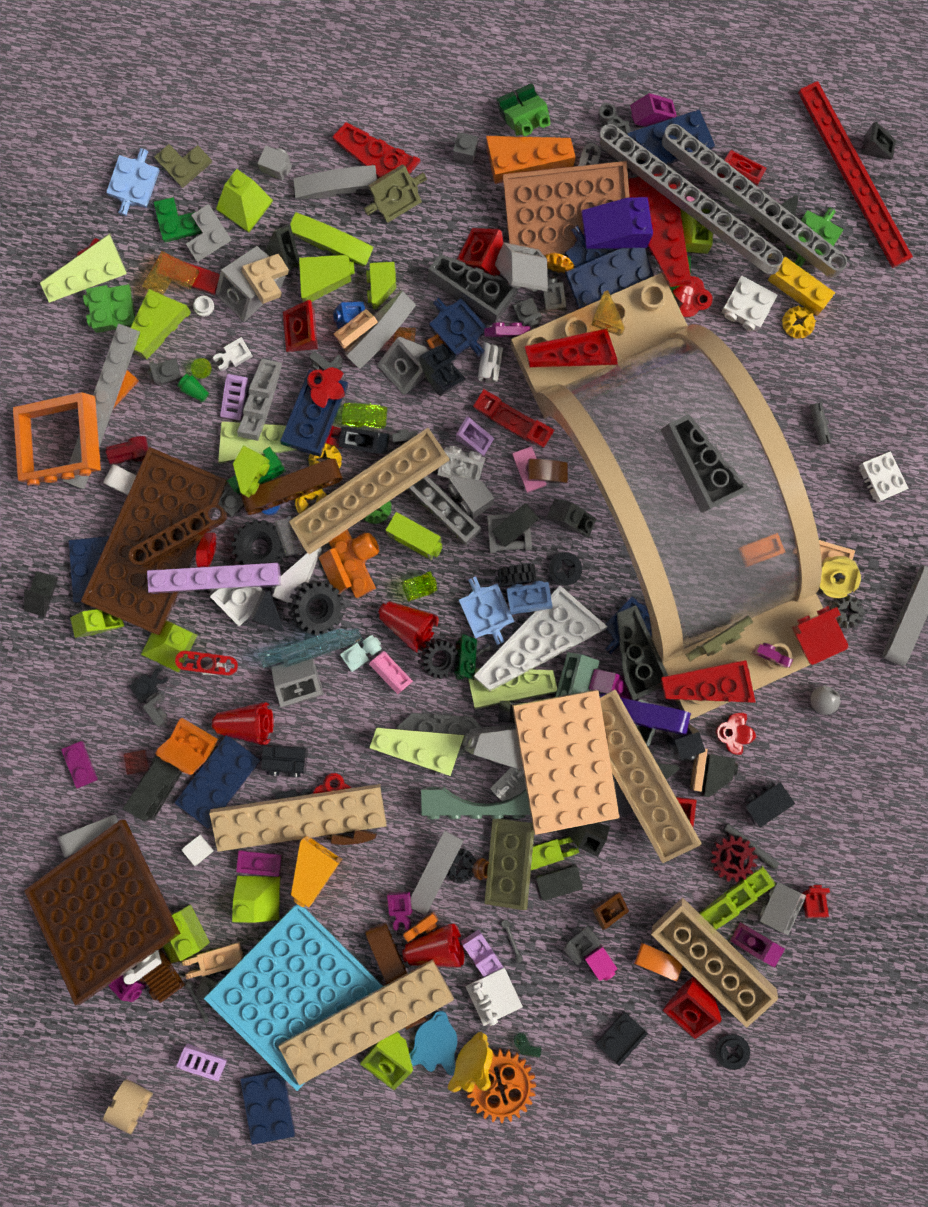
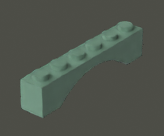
[421,787,531,819]

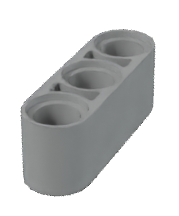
[57,814,118,858]

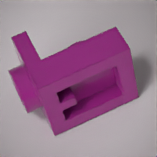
[108,975,146,1002]

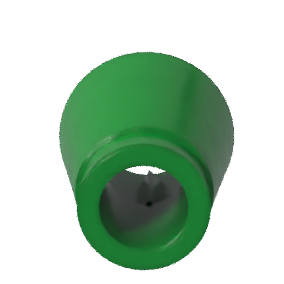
[177,374,210,403]

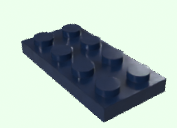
[627,109,715,165]
[565,248,654,309]
[280,370,348,457]
[175,736,261,829]

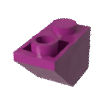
[589,669,632,700]

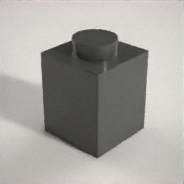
[453,132,478,166]

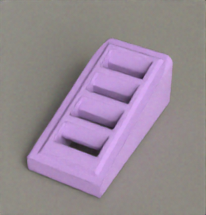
[220,374,249,421]
[176,1043,227,1081]

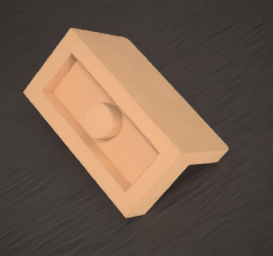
[334,309,378,351]

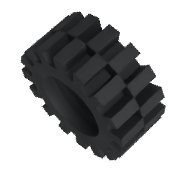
[497,563,537,587]
[418,638,459,679]

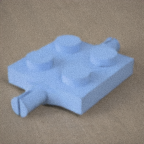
[106,148,159,216]
[459,577,514,645]

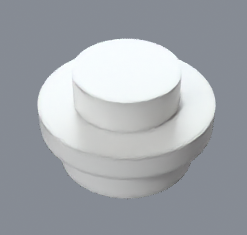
[193,296,214,317]

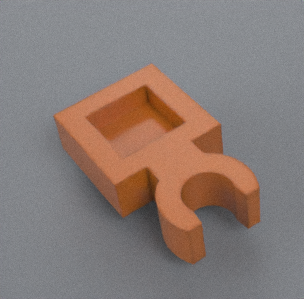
[403,912,438,942]

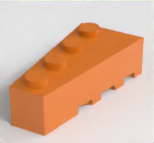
[486,136,575,184]

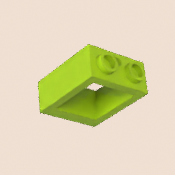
[386,512,443,560]

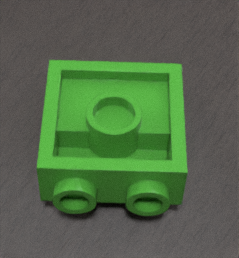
[83,284,135,333]

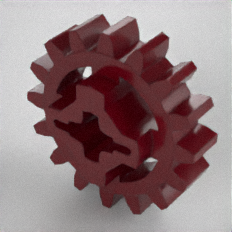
[710,834,758,882]

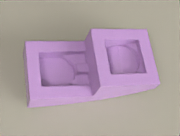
[461,929,504,977]

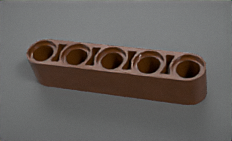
[240,459,343,515]
[129,504,227,566]
[365,922,427,1030]

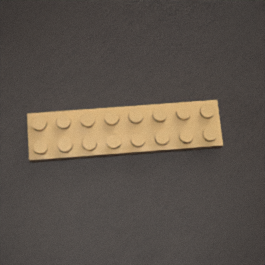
[289,428,450,555]
[600,690,702,863]
[210,784,387,852]
[278,959,454,1086]

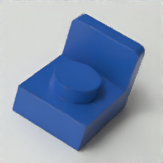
[333,302,365,329]

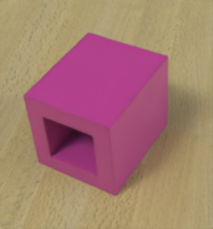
[584,944,617,981]

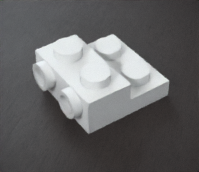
[721,276,777,332]
[209,587,263,626]

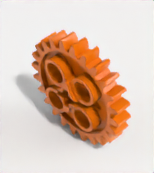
[467,1048,536,1123]

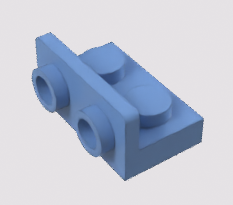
[507,581,553,615]

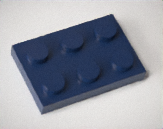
[69,536,110,603]
[241,1070,295,1145]

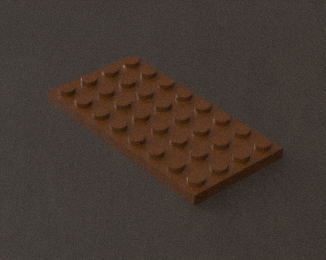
[81,447,228,635]

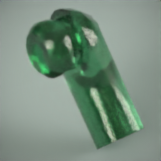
[513,1033,541,1058]

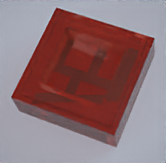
[124,750,149,775]

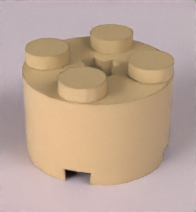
[103,1079,153,1134]

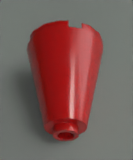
[378,601,439,653]
[212,702,274,745]
[402,924,464,968]

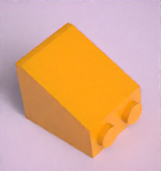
[291,836,342,908]

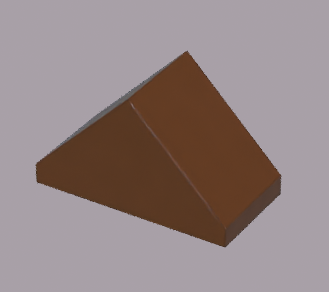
[590,892,629,930]

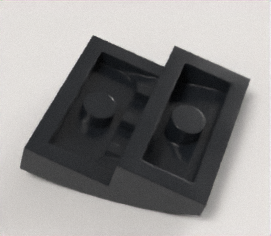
[419,343,466,397]

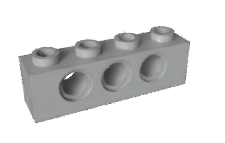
[407,476,481,546]

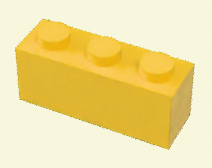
[768,257,835,316]

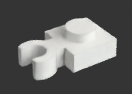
[213,337,253,371]

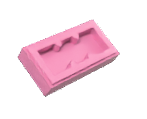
[512,446,546,493]
[369,651,413,694]

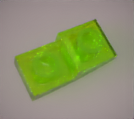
[341,403,387,429]

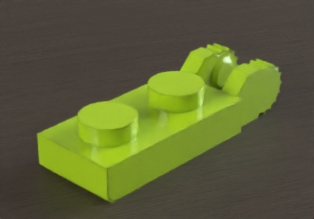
[531,836,579,870]

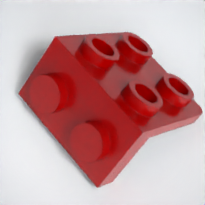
[791,606,849,665]

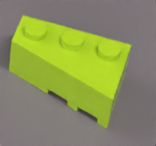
[131,289,191,359]

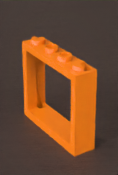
[13,392,101,486]

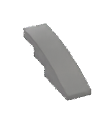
[294,165,377,200]
[345,290,416,369]
[237,359,282,441]
[411,830,464,916]

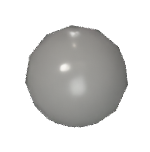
[810,685,841,715]

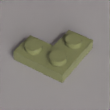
[154,144,212,188]

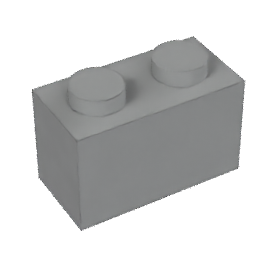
[760,882,806,935]

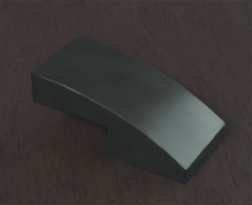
[492,503,540,547]

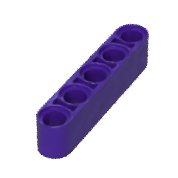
[599,693,691,735]

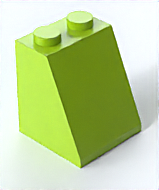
[163,904,210,963]

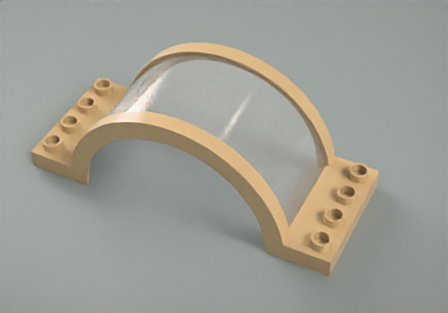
[510,273,823,720]

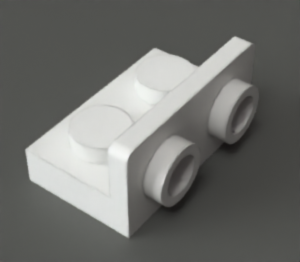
[437,446,485,480]

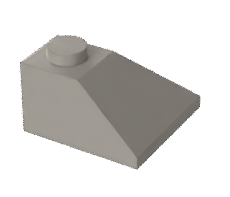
[377,337,428,395]

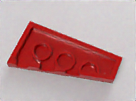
[333,122,420,179]

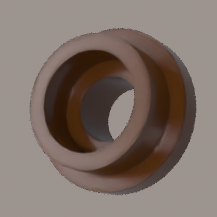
[472,858,489,880]

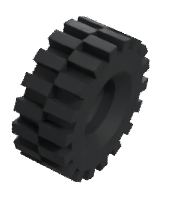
[231,519,287,565]
[287,580,345,635]

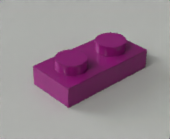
[484,322,530,337]
[61,741,98,789]
[236,850,282,877]

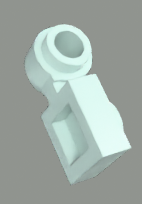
[340,635,382,672]

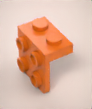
[156,718,218,775]

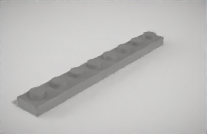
[63,323,140,489]

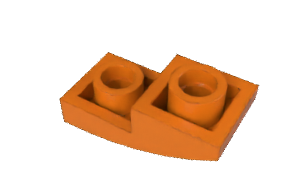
[634,943,683,982]

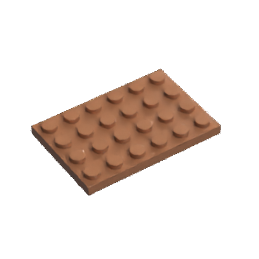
[503,161,629,255]

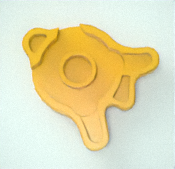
[448,1032,493,1093]

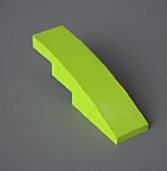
[290,212,374,267]
[699,866,775,930]

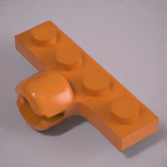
[329,529,379,598]

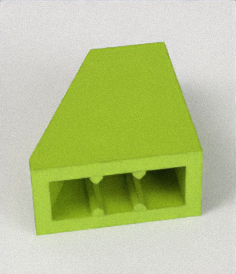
[299,255,355,302]

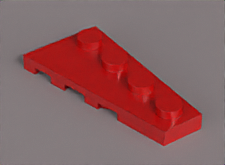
[524,328,618,367]
[661,660,756,703]

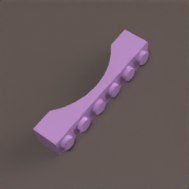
[147,563,281,594]

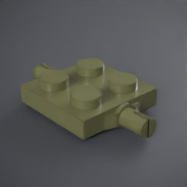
[363,164,427,223]
[685,615,753,662]

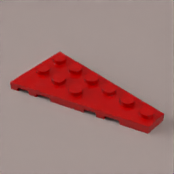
[628,173,691,287]

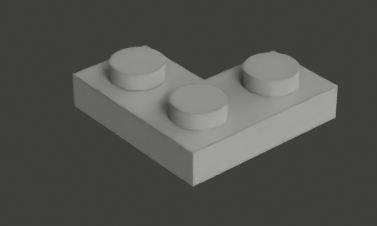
[186,204,232,262]

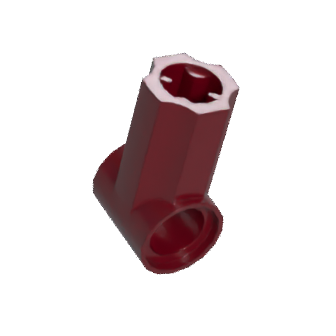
[106,436,149,465]

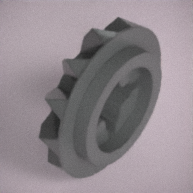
[830,595,865,629]

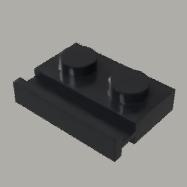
[595,1011,648,1066]

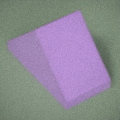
[456,416,494,456]

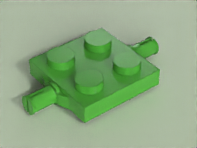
[786,207,844,267]

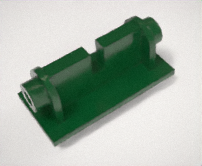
[454,634,477,680]

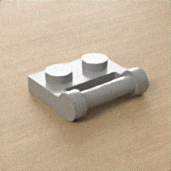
[487,514,532,554]

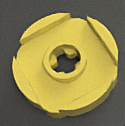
[820,556,861,598]

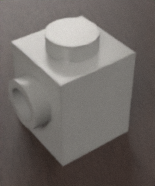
[257,146,292,181]

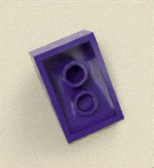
[581,197,653,249]

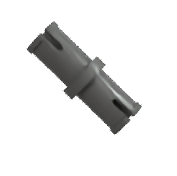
[809,402,832,446]

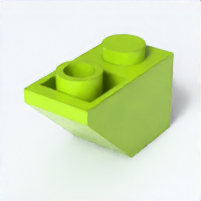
[366,262,396,309]
[233,445,270,498]
[70,609,124,638]

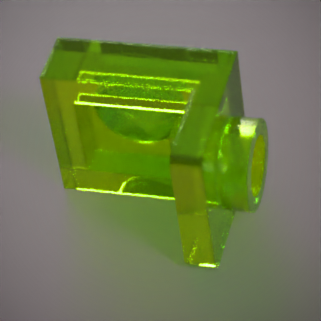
[401,571,437,602]

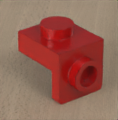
[802,885,830,919]

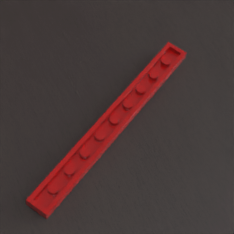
[798,81,913,269]

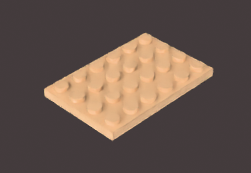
[512,690,619,835]

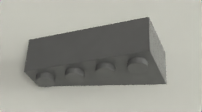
[427,254,519,324]
[660,414,750,513]

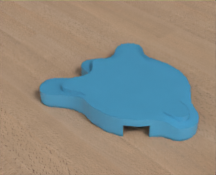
[409,1010,458,1076]

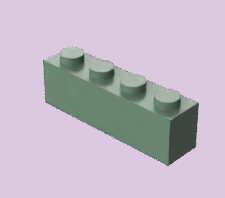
[555,652,599,697]

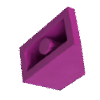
[630,93,677,127]
[730,922,785,968]

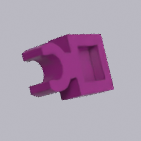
[752,642,793,668]
[387,892,412,931]

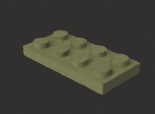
[484,818,534,910]

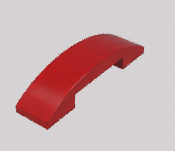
[473,389,555,448]

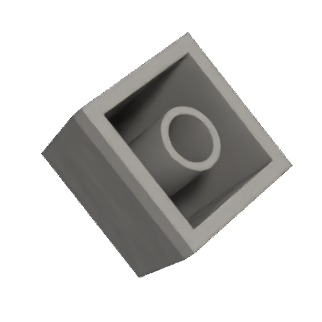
[216,246,286,322]
[463,724,522,770]

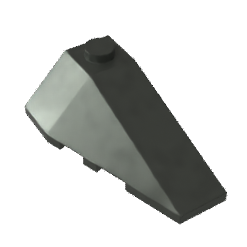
[616,605,668,700]

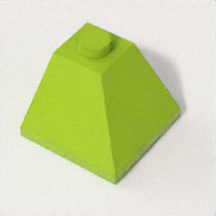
[216,169,273,233]
[141,620,197,673]
[232,876,280,923]
[360,1032,413,1090]

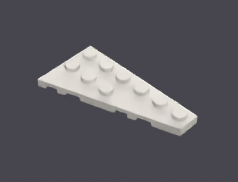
[474,586,607,692]

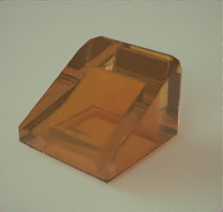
[394,327,416,343]

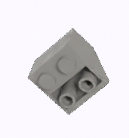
[495,243,548,291]
[448,476,494,519]
[271,655,324,708]

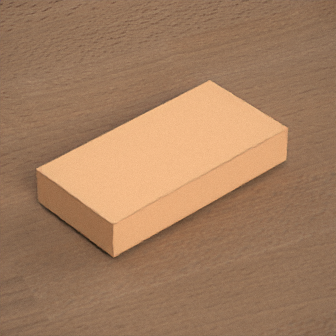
[690,749,708,792]

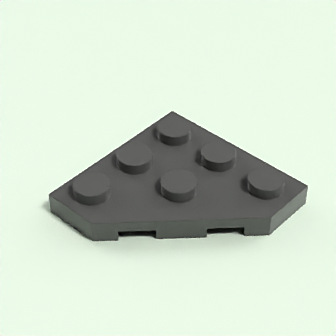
[397,713,482,775]

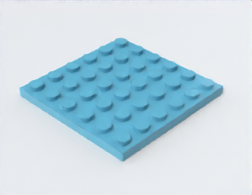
[204,904,384,1091]

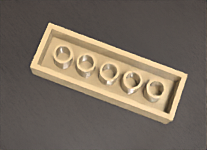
[651,897,778,1028]

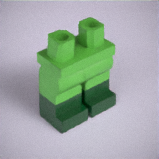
[496,83,551,136]

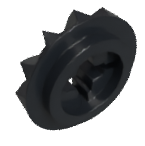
[549,552,582,586]
[446,848,476,883]
[715,1034,750,1070]

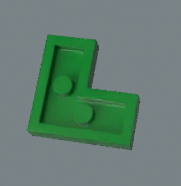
[154,197,202,243]

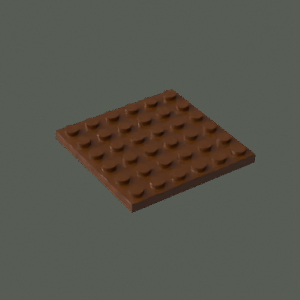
[24,820,181,1006]

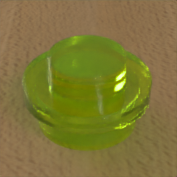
[191,358,212,379]

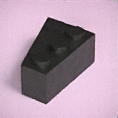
[123,755,183,822]

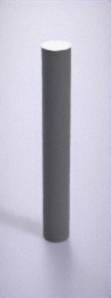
[723,823,779,869]

